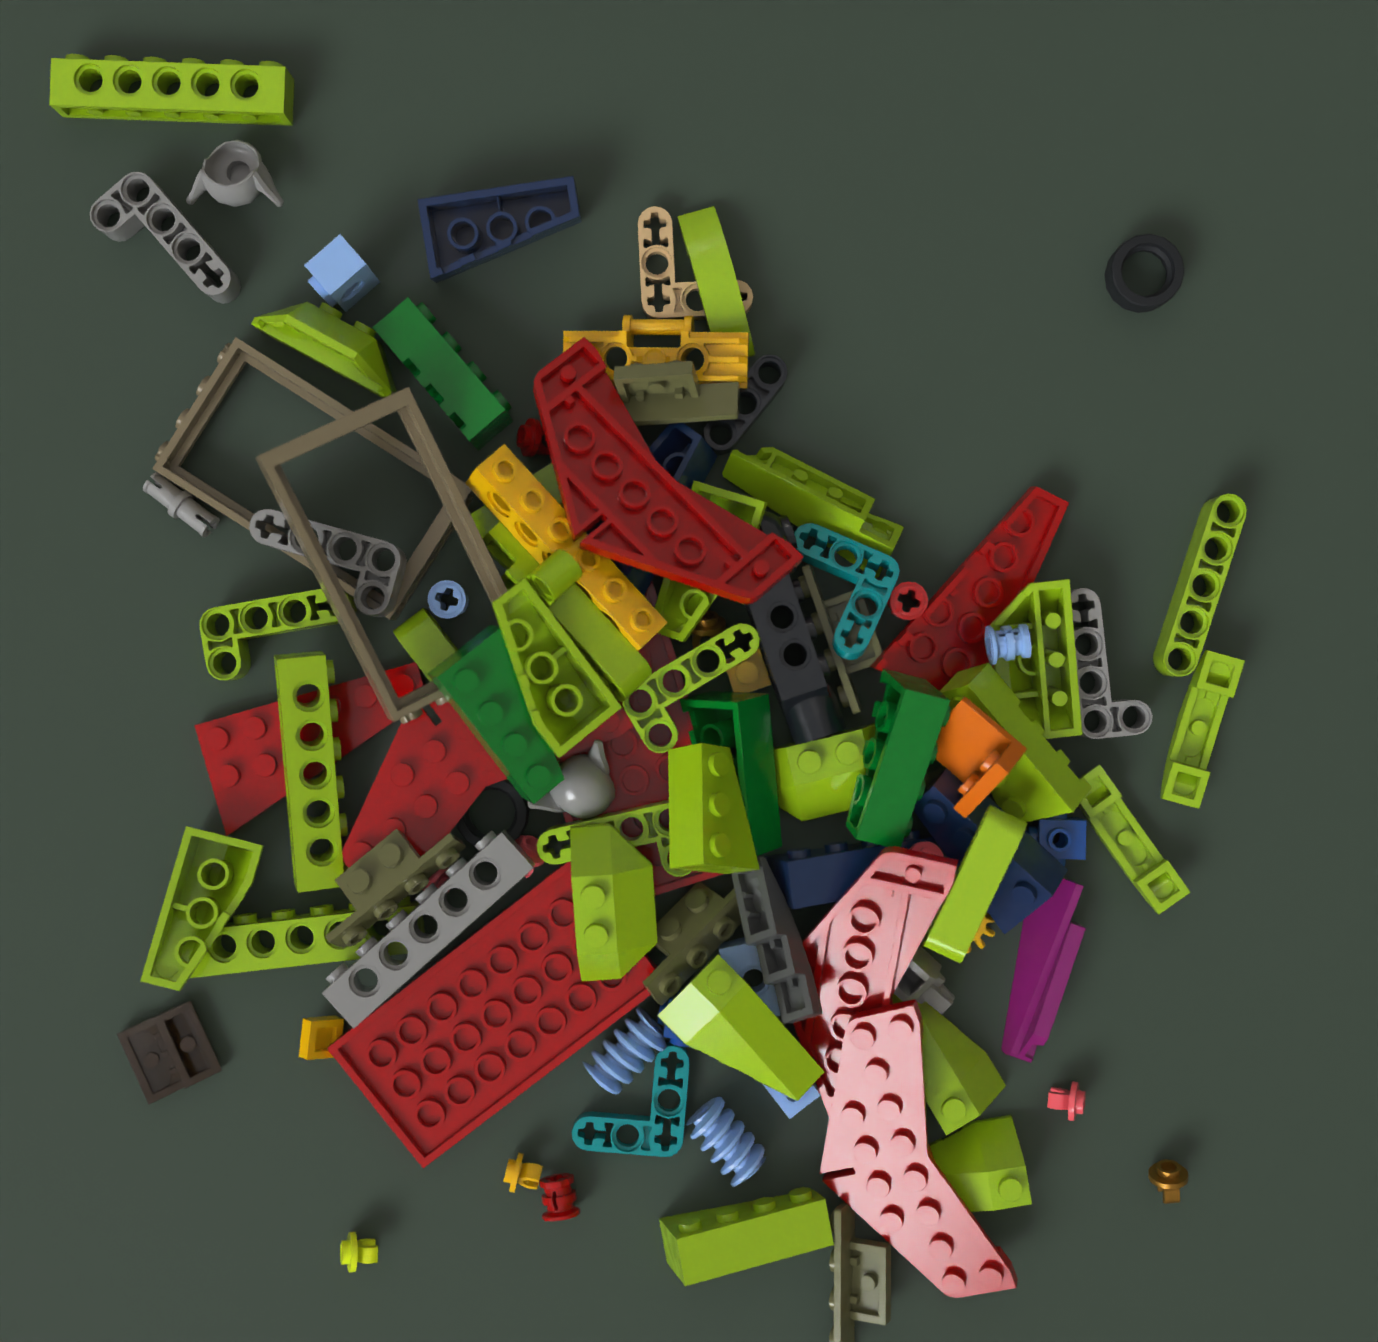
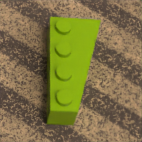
[659,1187,834,1286]

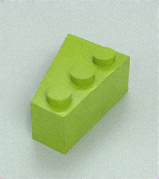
[668,743,760,874]

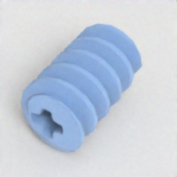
[583,1007,667,1095]
[686,1097,766,1187]

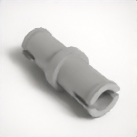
[143,472,220,538]

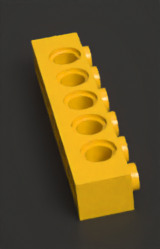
[465,444,668,651]

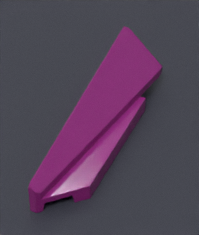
[1001,878,1086,1063]

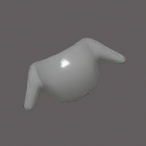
[186,140,284,207]
[527,739,615,820]

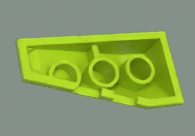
[655,480,767,642]
[492,578,622,758]
[140,826,264,991]
[657,954,824,1101]
[892,994,1006,1136]
[930,1115,1032,1212]

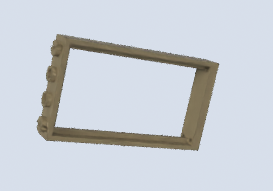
[152,337,476,621]
[255,387,507,724]

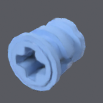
[427,580,469,619]
[985,624,1032,665]

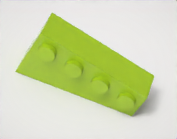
[940,663,1092,822]

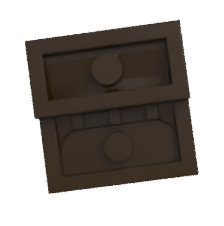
[117,1000,222,1104]

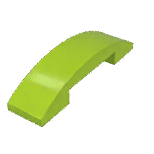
[677,206,755,357]
[1160,650,1245,809]
[1078,764,1191,914]

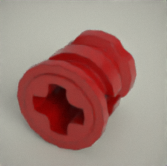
[887,581,928,620]
[539,1173,581,1222]

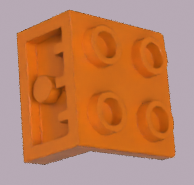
[935,697,1027,818]

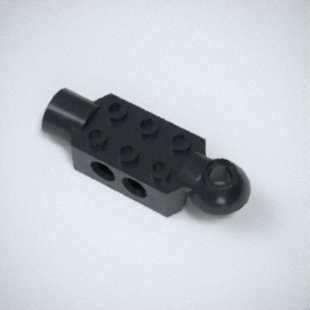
[745,511,847,745]

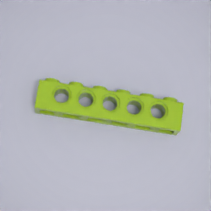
[49,54,294,126]
[274,651,348,893]
[190,895,425,978]

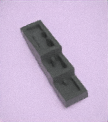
[731,857,823,1024]

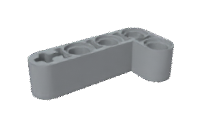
[89,172,241,304]
[249,509,407,617]
[1071,588,1153,739]

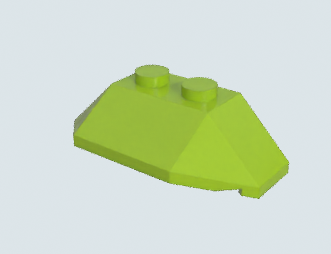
[251,302,396,398]
[990,579,1082,739]
[773,723,876,822]
[570,824,658,982]

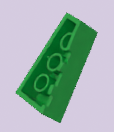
[372,297,513,451]
[427,625,565,804]
[846,668,950,847]
[679,691,782,856]

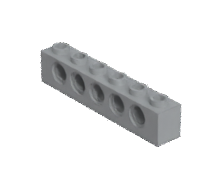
[322,829,535,1029]

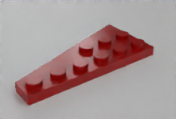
[870,486,1069,691]
[194,662,425,836]

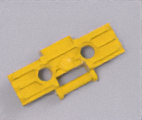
[563,315,749,389]

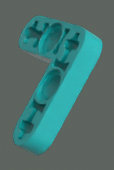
[794,523,900,660]
[572,1042,689,1157]

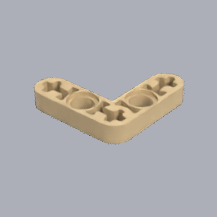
[638,206,753,320]

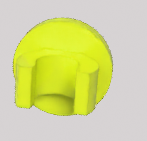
[340,1232,378,1273]

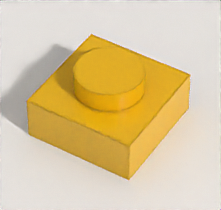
[726,648,772,693]
[299,1015,344,1060]

